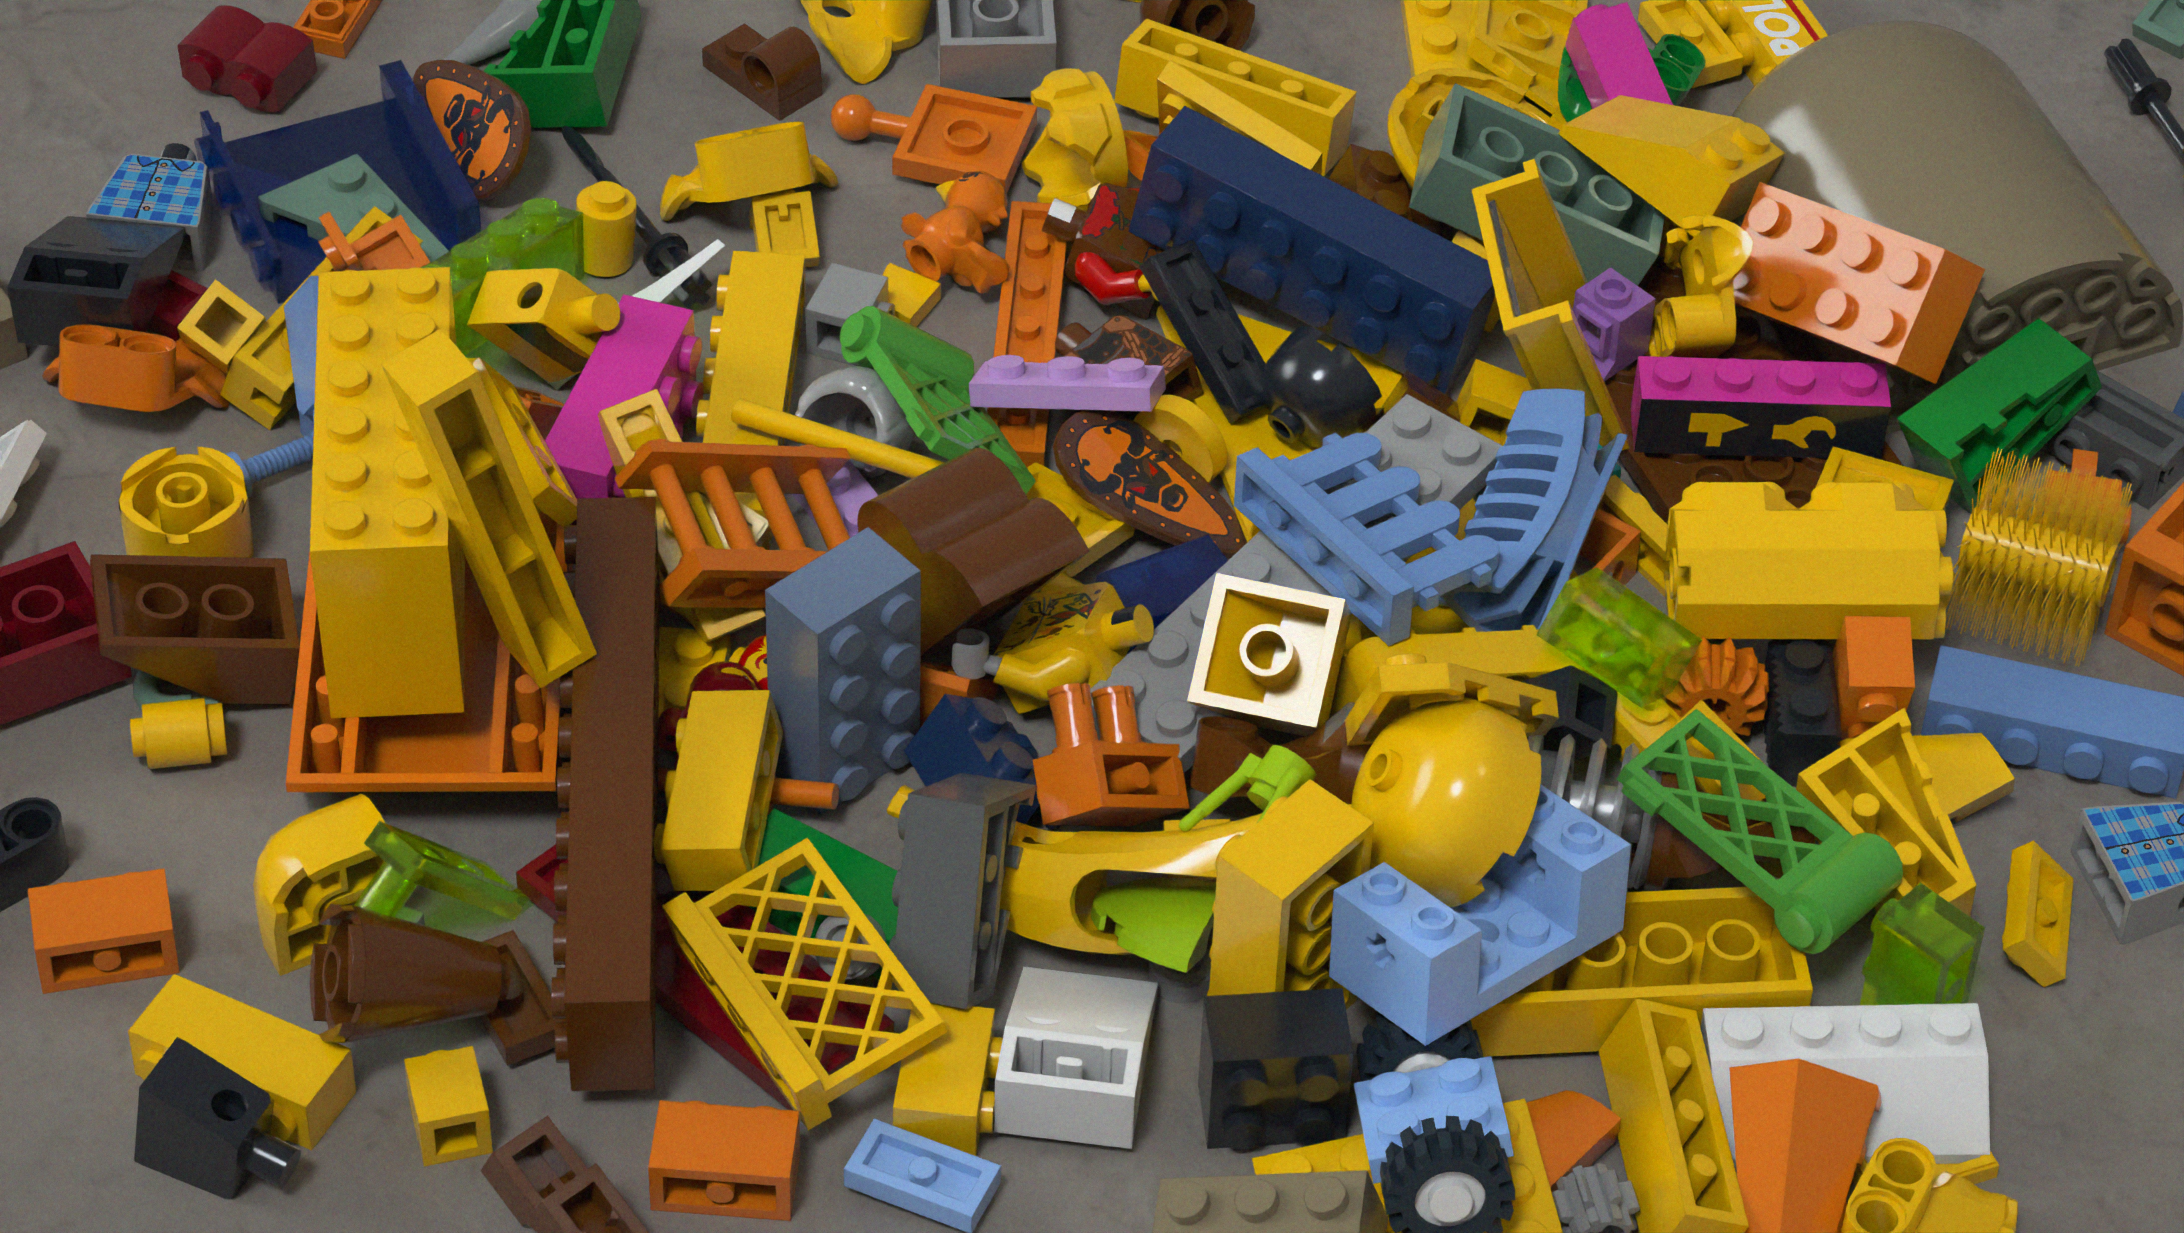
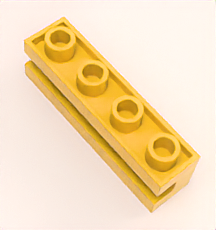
[220,206,423,430]

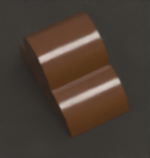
[857,448,1090,661]

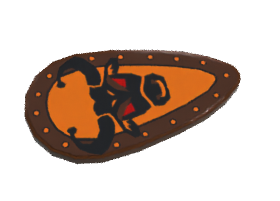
[412,60,531,201]
[1053,410,1247,559]

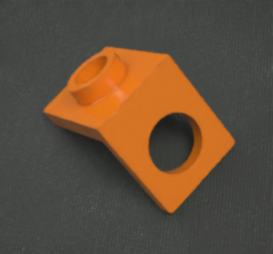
[1579,509,1641,585]

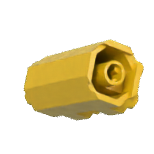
[1665,482,1953,639]

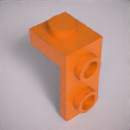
[318,211,433,271]

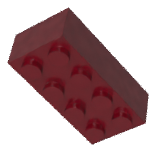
[0,541,132,725]

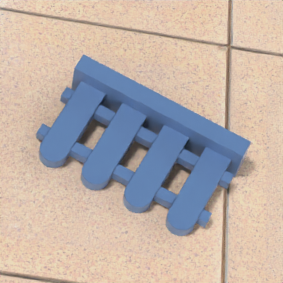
[1234,433,1500,646]

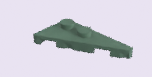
[258,154,467,291]

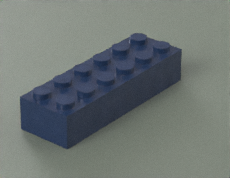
[1128,106,1495,394]

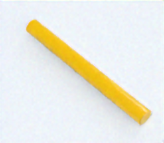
[731,398,945,479]

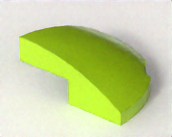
[1091,878,1216,973]

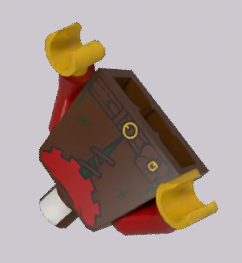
[1042,183,1165,320]

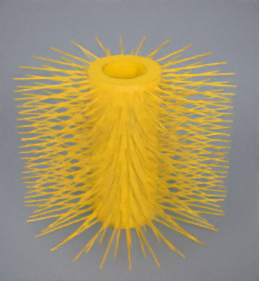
[1945,447,2132,667]

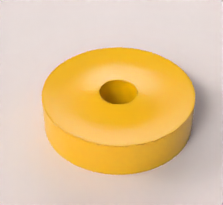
[1133,395,1227,483]

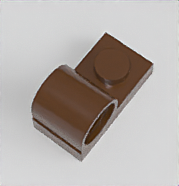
[702,23,822,121]

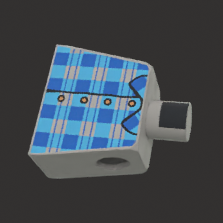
[86,143,213,271]
[2071,802,2184,945]

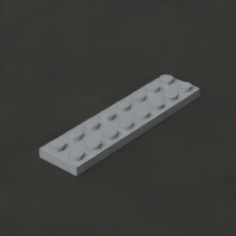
[1090,394,1502,773]

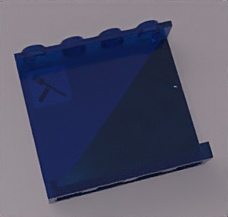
[194,60,483,304]

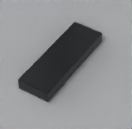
[1139,239,1267,424]

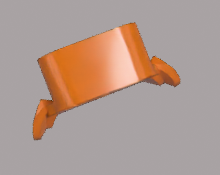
[42,324,230,412]

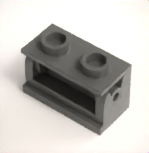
[2046,370,2184,510]

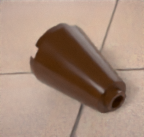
[310,904,510,1044]

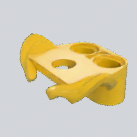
[800,0,932,84]
[660,121,838,221]
[1648,215,1753,358]
[1841,1138,2018,1233]

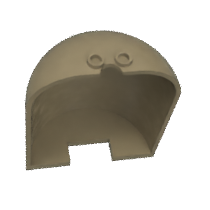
[1730,21,2183,434]

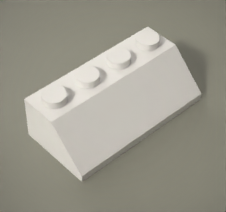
[1701,1003,1990,1168]

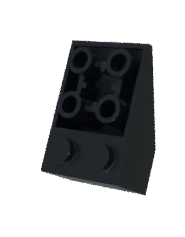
[7,216,186,347]

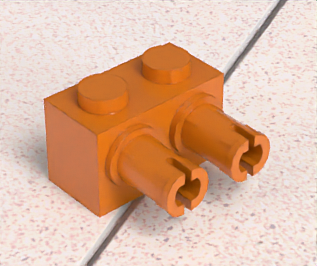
[1033,683,1190,826]

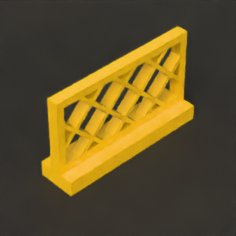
[662,838,947,1131]

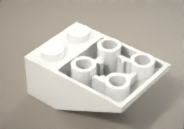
[994,967,1158,1149]

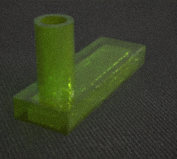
[354,821,529,920]

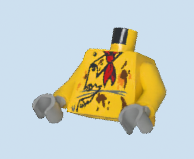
[951,573,1154,714]

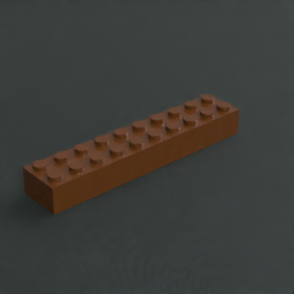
[551,497,660,1091]

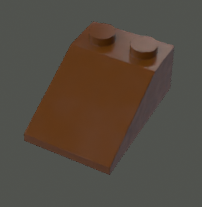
[90,554,300,704]

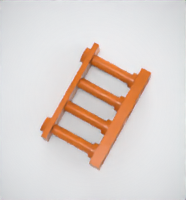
[615,439,851,608]

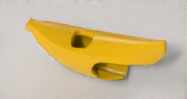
[887,785,1262,955]

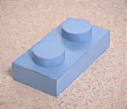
[844,1119,1001,1233]

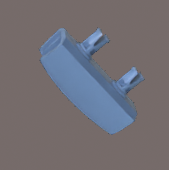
[1439,389,1628,632]

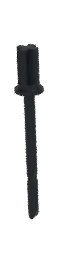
[2104,39,2184,161]
[562,126,712,308]

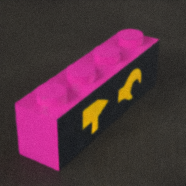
[1631,356,1891,459]

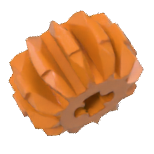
[1659,636,1769,736]

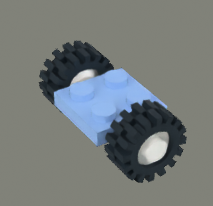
[1354,1013,1516,1233]

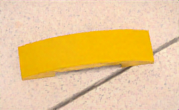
[597,389,766,643]

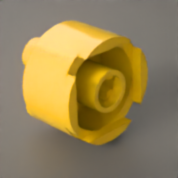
[119,446,254,558]

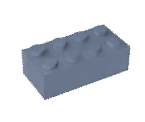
[765,527,921,815]

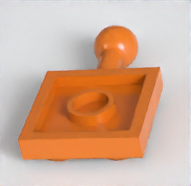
[831,84,1037,194]

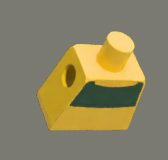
[467,268,620,383]

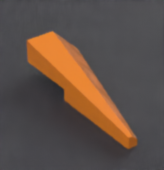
[1729,1058,1882,1233]

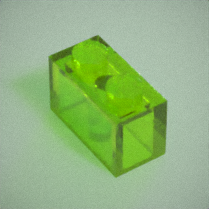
[1536,567,1702,708]
[1860,882,1985,1005]

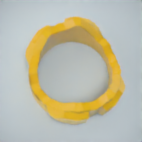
[1022,68,1128,211]

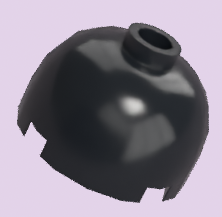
[1262,326,1384,448]

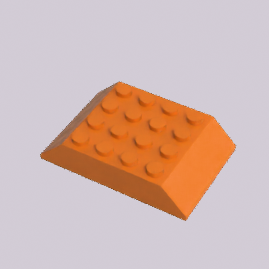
[286,512,572,792]

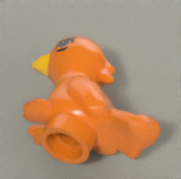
[901,171,1010,294]

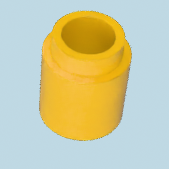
[130,698,227,769]

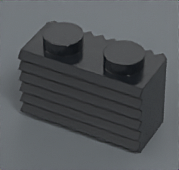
[1762,639,1843,787]

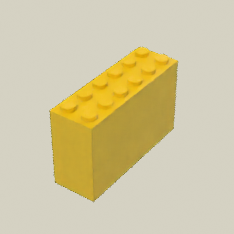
[310,267,465,718]

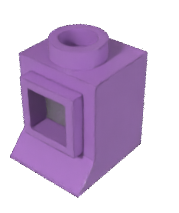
[1573,267,1656,381]

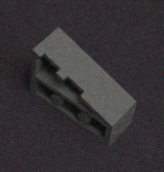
[888,773,1036,1009]

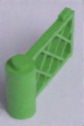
[840,306,1036,494]
[1617,709,1903,954]

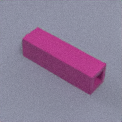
[1565,2,1673,109]

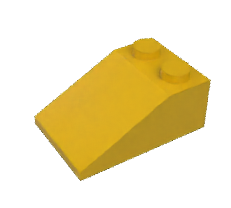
[1558,95,1785,237]

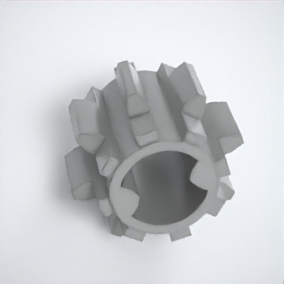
[1552,1163,1640,1233]

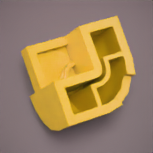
[253,794,400,976]

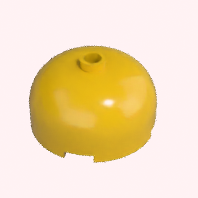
[1351,697,1541,908]

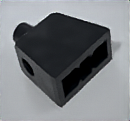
[134,1037,301,1199]

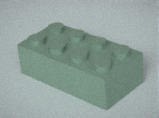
[1409,83,1665,286]

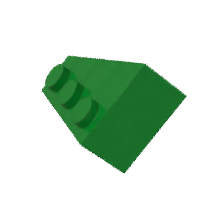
[484,0,642,128]
[1897,318,2102,514]

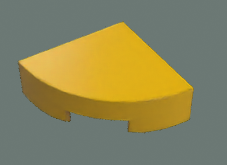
[882,263,941,327]

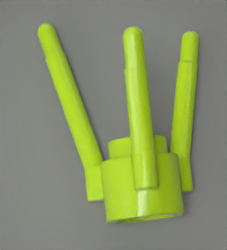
[1179,745,1316,831]

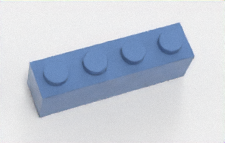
[1921,645,2184,799]

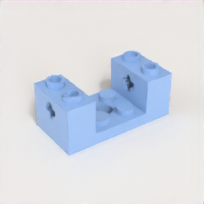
[1329,784,1631,1046]

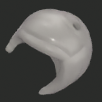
[794,366,914,478]

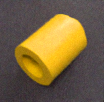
[574,181,636,277]

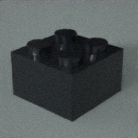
[1198,988,1353,1149]

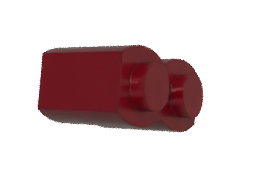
[177,5,317,112]

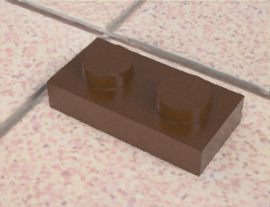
[479,930,566,1066]

